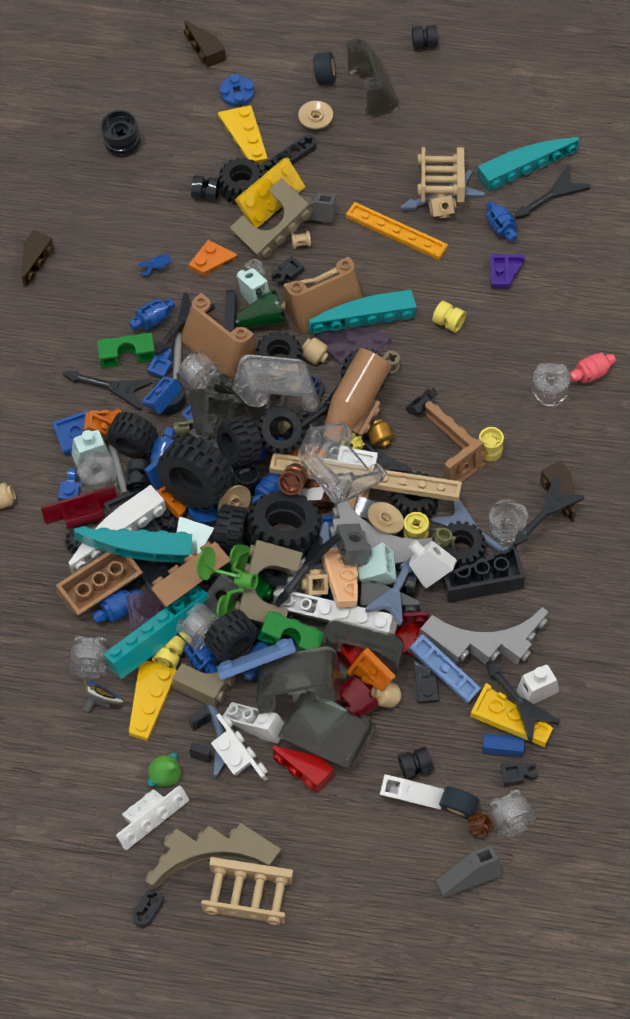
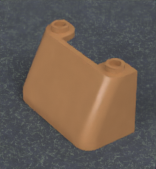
[284,256,363,334]
[181,293,256,378]

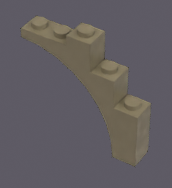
[145,823,282,890]

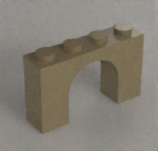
[230,178,314,261]
[234,540,302,626]
[172,618,254,707]

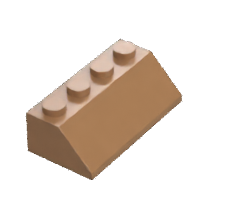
[150,541,230,608]
[56,552,143,616]

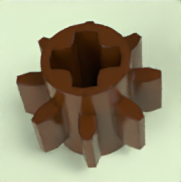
[467,811,493,838]

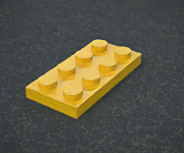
[235,158,305,228]

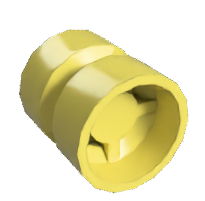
[432,300,466,333]
[479,427,504,462]
[403,512,429,539]
[152,635,186,669]

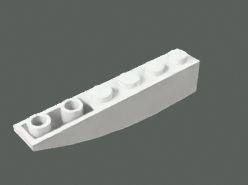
[69,485,166,574]
[280,589,397,638]

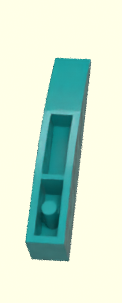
[477,137,580,192]
[308,290,417,334]
[74,526,192,563]
[103,585,209,679]

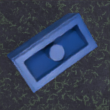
[141,377,182,414]
[483,734,525,758]

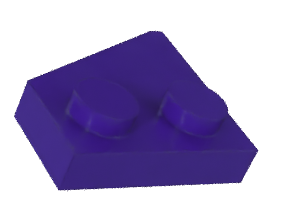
[490,254,525,288]

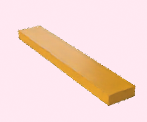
[346,202,448,260]

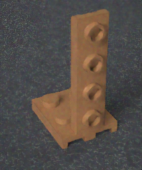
[425,401,486,483]

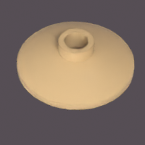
[298,101,333,129]
[218,485,251,512]
[368,502,404,534]

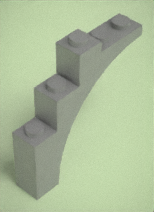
[328,482,433,570]
[418,607,548,665]

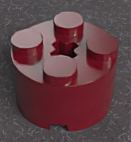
[332,675,379,724]

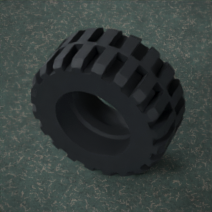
[157,435,233,509]
[246,491,322,560]

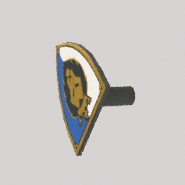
[84,676,127,712]

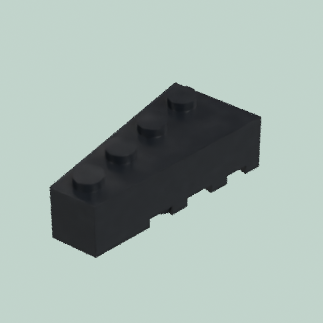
[443,545,525,602]

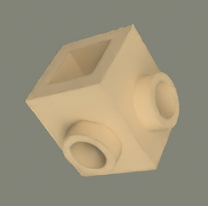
[427,193,456,218]
[300,569,330,597]

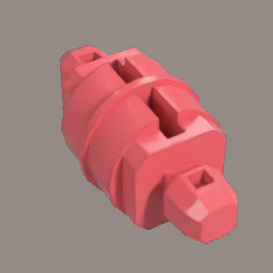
[569,352,616,384]

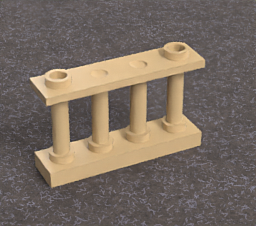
[418,147,465,202]
[201,857,294,925]

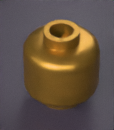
[367,419,394,449]

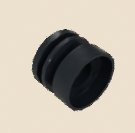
[100,110,141,157]

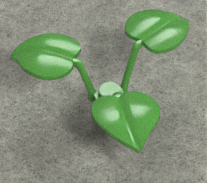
[196,544,258,618]

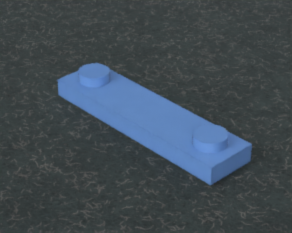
[408,634,481,703]
[216,638,296,680]

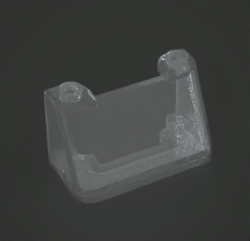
[232,354,319,412]
[298,421,387,504]

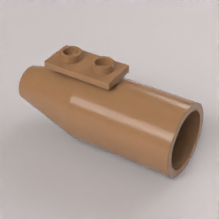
[322,348,392,444]

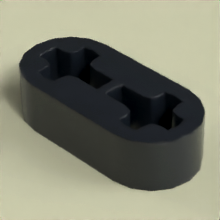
[133,889,163,928]

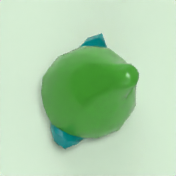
[147,753,181,788]

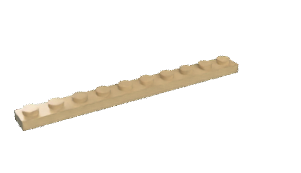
[269,453,462,502]

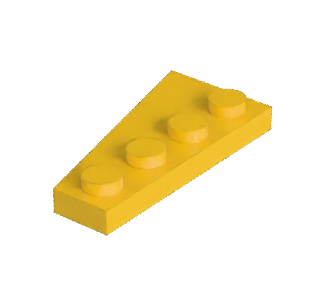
[217,105,268,164]
[129,660,177,742]
[470,683,553,747]

